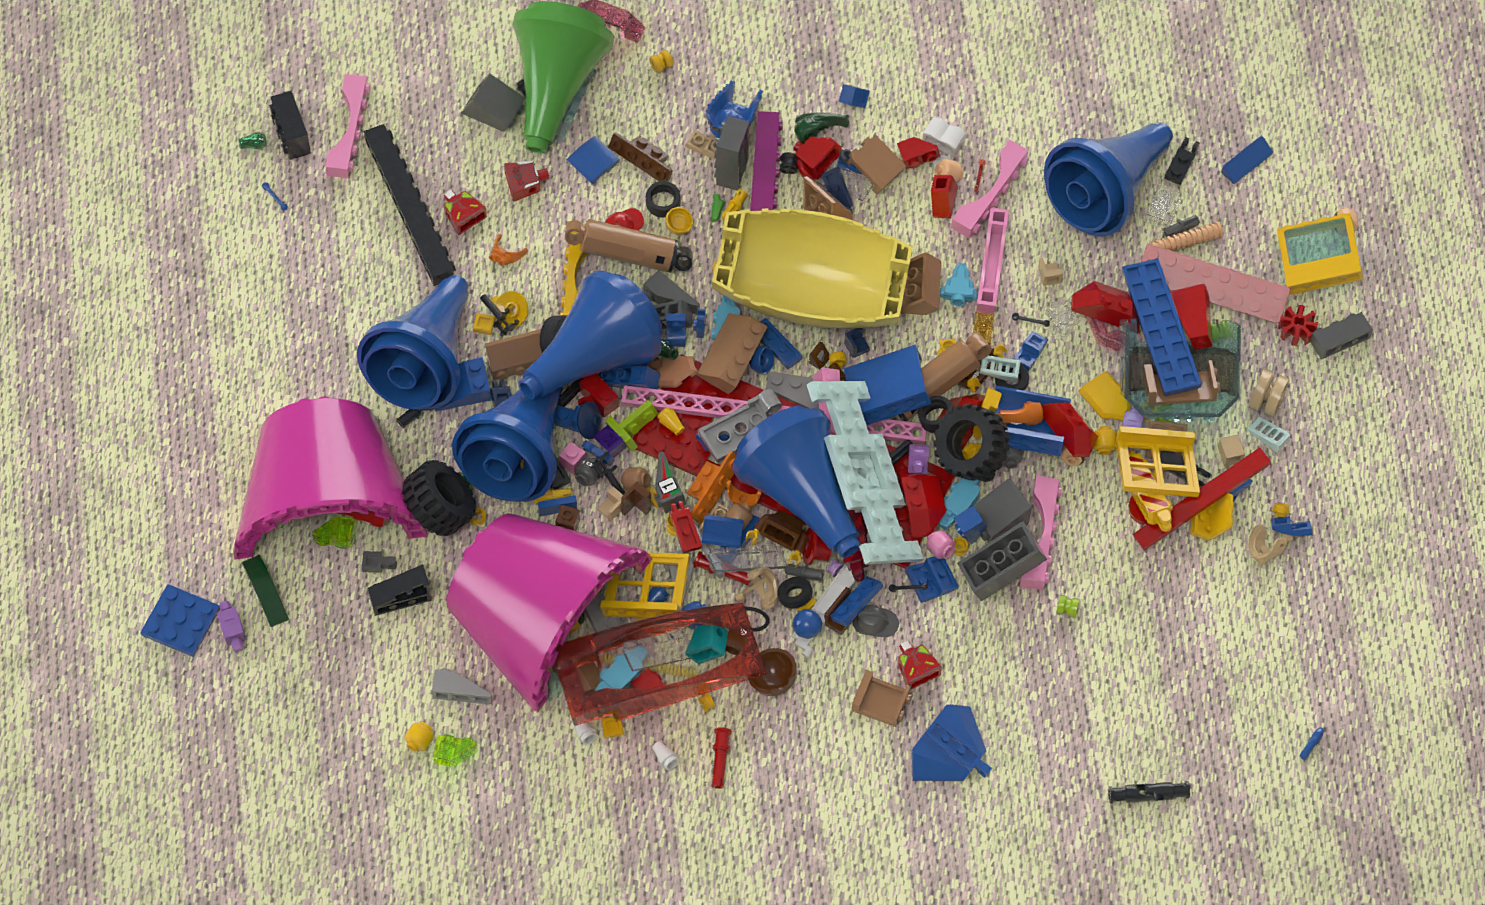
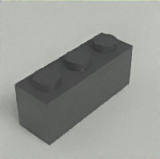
[1310,312,1373,360]

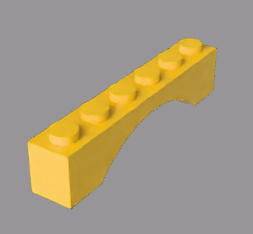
[560,225,589,315]

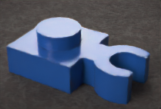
[693,309,706,338]
[582,440,615,467]

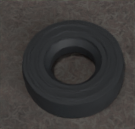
[995,364,1029,390]
[777,577,813,609]

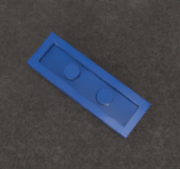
[760,318,802,369]
[830,576,883,627]

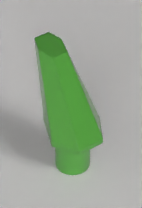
[711,193,725,223]

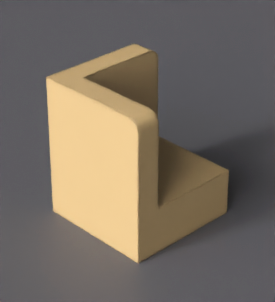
[1038,258,1063,286]
[1217,435,1245,467]
[598,486,623,521]

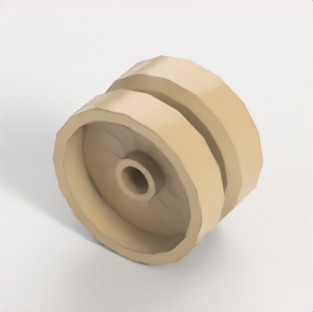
[1249,369,1289,417]

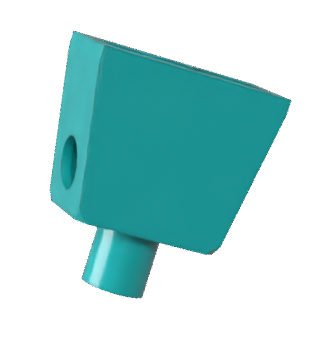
[685,616,728,664]

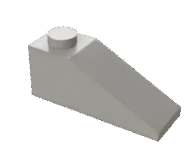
[432,668,492,705]

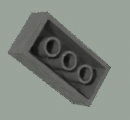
[714,116,749,190]
[957,521,1047,601]

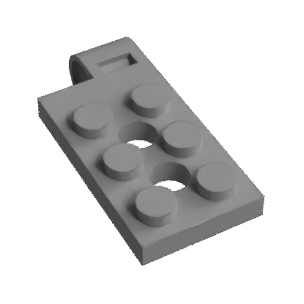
[698,389,782,463]

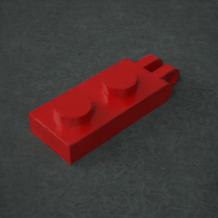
[669,501,702,554]

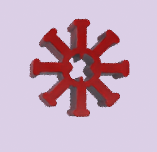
[1278,305,1318,346]

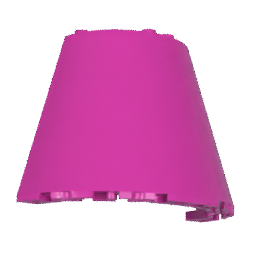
[233,396,428,560]
[445,513,652,713]

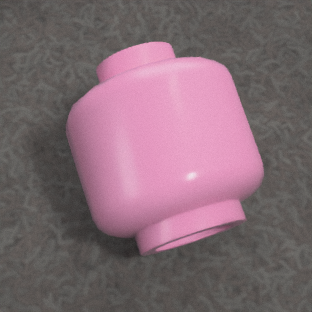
[926,530,955,559]

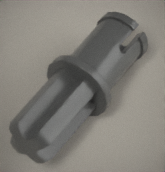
[1163,215,1200,237]
[785,564,824,582]

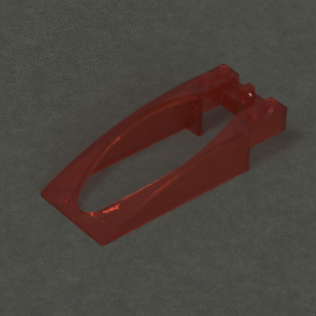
[555,602,767,726]

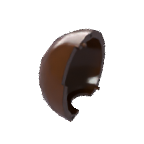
[748,648,797,696]

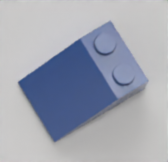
[435,357,491,412]

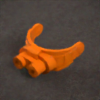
[489,234,528,266]
[727,480,762,509]

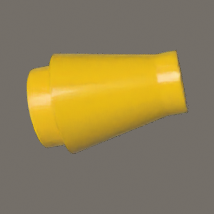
[657,407,685,436]

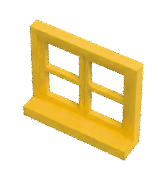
[1115,426,1200,497]
[600,553,690,619]

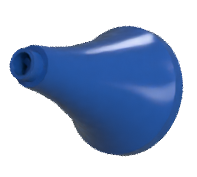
[1044,123,1173,237]
[518,270,662,400]
[357,275,468,410]
[452,386,564,502]
[732,406,861,559]

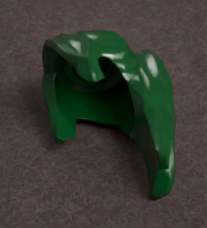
[794,113,850,143]

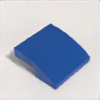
[566,136,620,185]
[905,556,959,603]

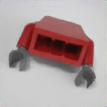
[793,136,851,187]

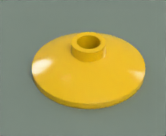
[495,291,529,328]

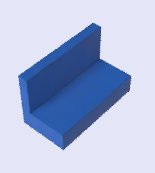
[701,515,743,548]

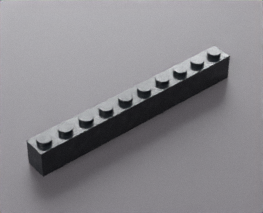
[364,124,456,286]

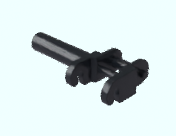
[480,294,519,336]
[590,451,625,495]

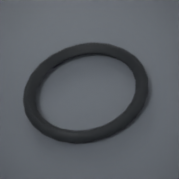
[729,606,770,632]

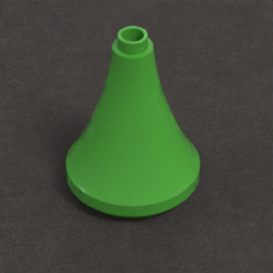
[512,1,615,154]

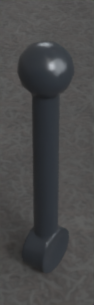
[1012,313,1051,327]
[889,583,928,593]

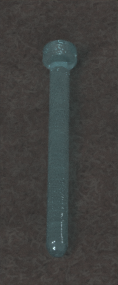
[557,68,597,142]

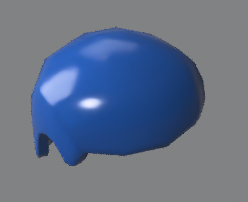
[749,346,774,374]
[792,609,822,639]

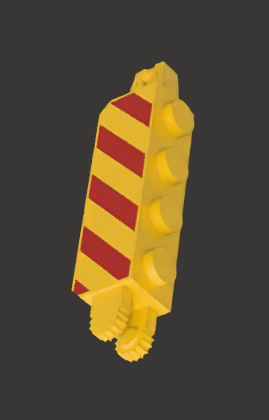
[1128,450,1173,532]

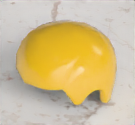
[665,207,693,235]

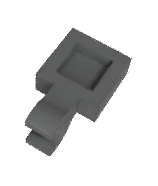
[361,551,397,573]

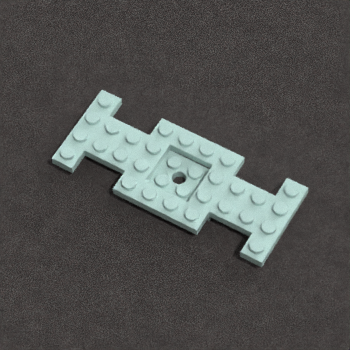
[806,381,924,565]

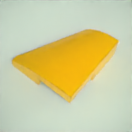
[973,387,1002,440]

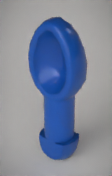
[1300,727,1325,760]

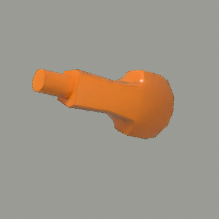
[995,401,1043,426]

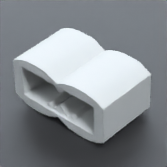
[922,117,966,156]

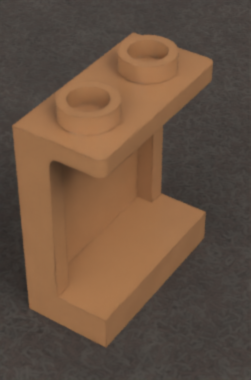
[847,134,906,194]
[851,670,912,727]

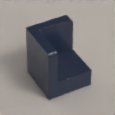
[844,328,870,358]

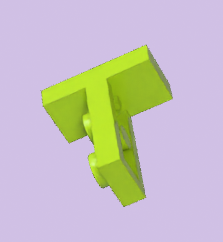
[605,400,659,452]

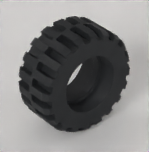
[933,404,1010,481]
[402,460,476,536]

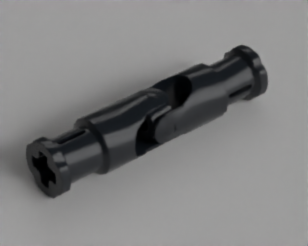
[1108,781,1190,804]

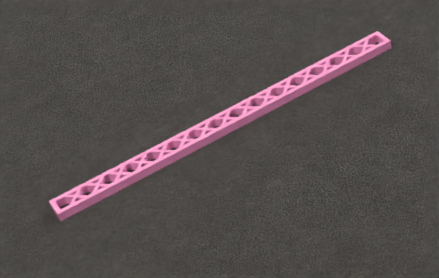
[621,385,926,445]

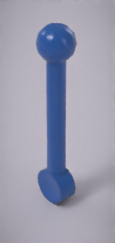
[262,182,288,211]

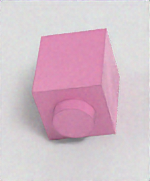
[559,442,586,476]

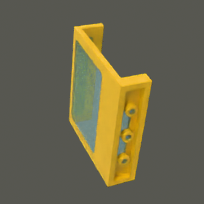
[1277,213,1364,295]

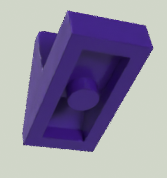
[594,425,627,458]

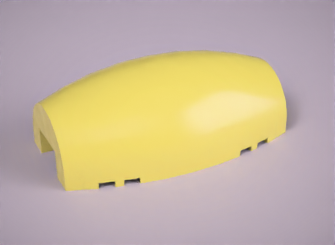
[712,208,913,329]

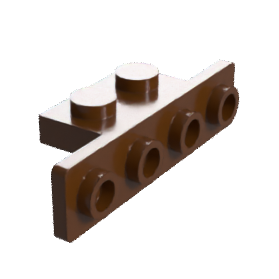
[608,132,673,182]

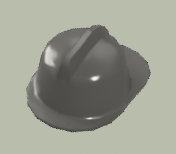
[852,605,899,637]

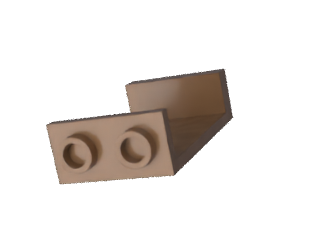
[1143,360,1221,405]

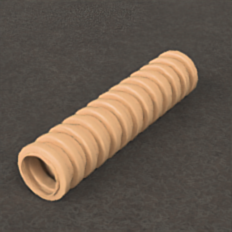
[1150,222,1223,252]

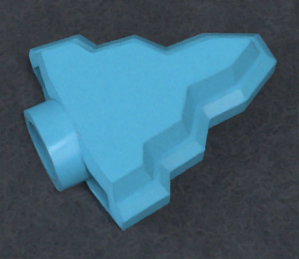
[940,263,977,306]

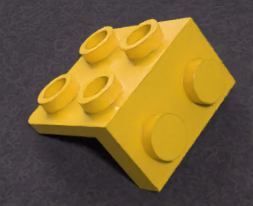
[1190,493,1234,541]

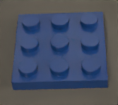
[140,584,220,657]

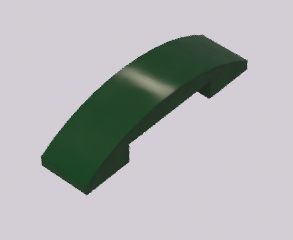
[241,555,289,627]

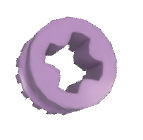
[826,558,844,577]

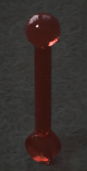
[974,159,986,192]

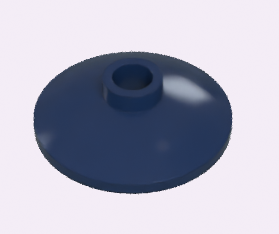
[577,401,602,439]

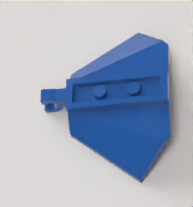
[911,704,992,781]

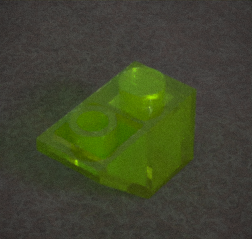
[312,516,356,549]
[433,734,478,767]

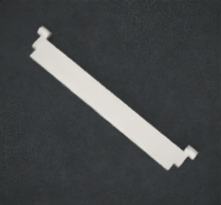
[791,527,903,658]

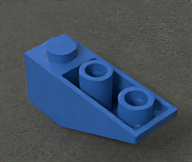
[600,366,660,389]

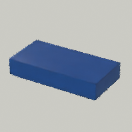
[538,495,577,517]

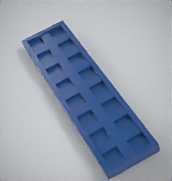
[1122,258,1201,396]

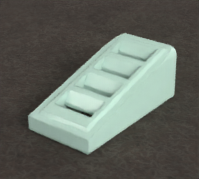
[980,356,1020,383]
[1247,417,1291,453]

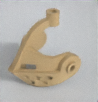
[1248,524,1293,566]
[735,567,778,610]

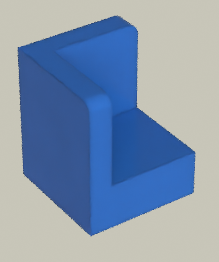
[839,84,870,108]

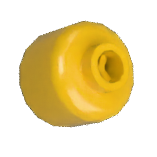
[1093,426,1117,455]
[404,721,434,752]

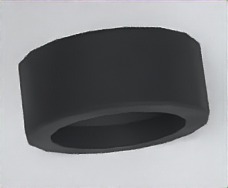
[645,181,681,218]
[917,396,953,433]

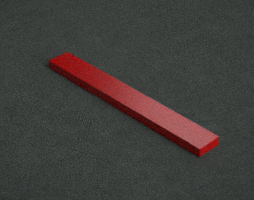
[1132,447,1272,551]

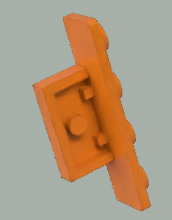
[687,451,737,524]

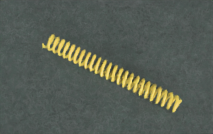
[601,653,698,679]

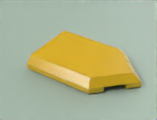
[1078,371,1132,422]

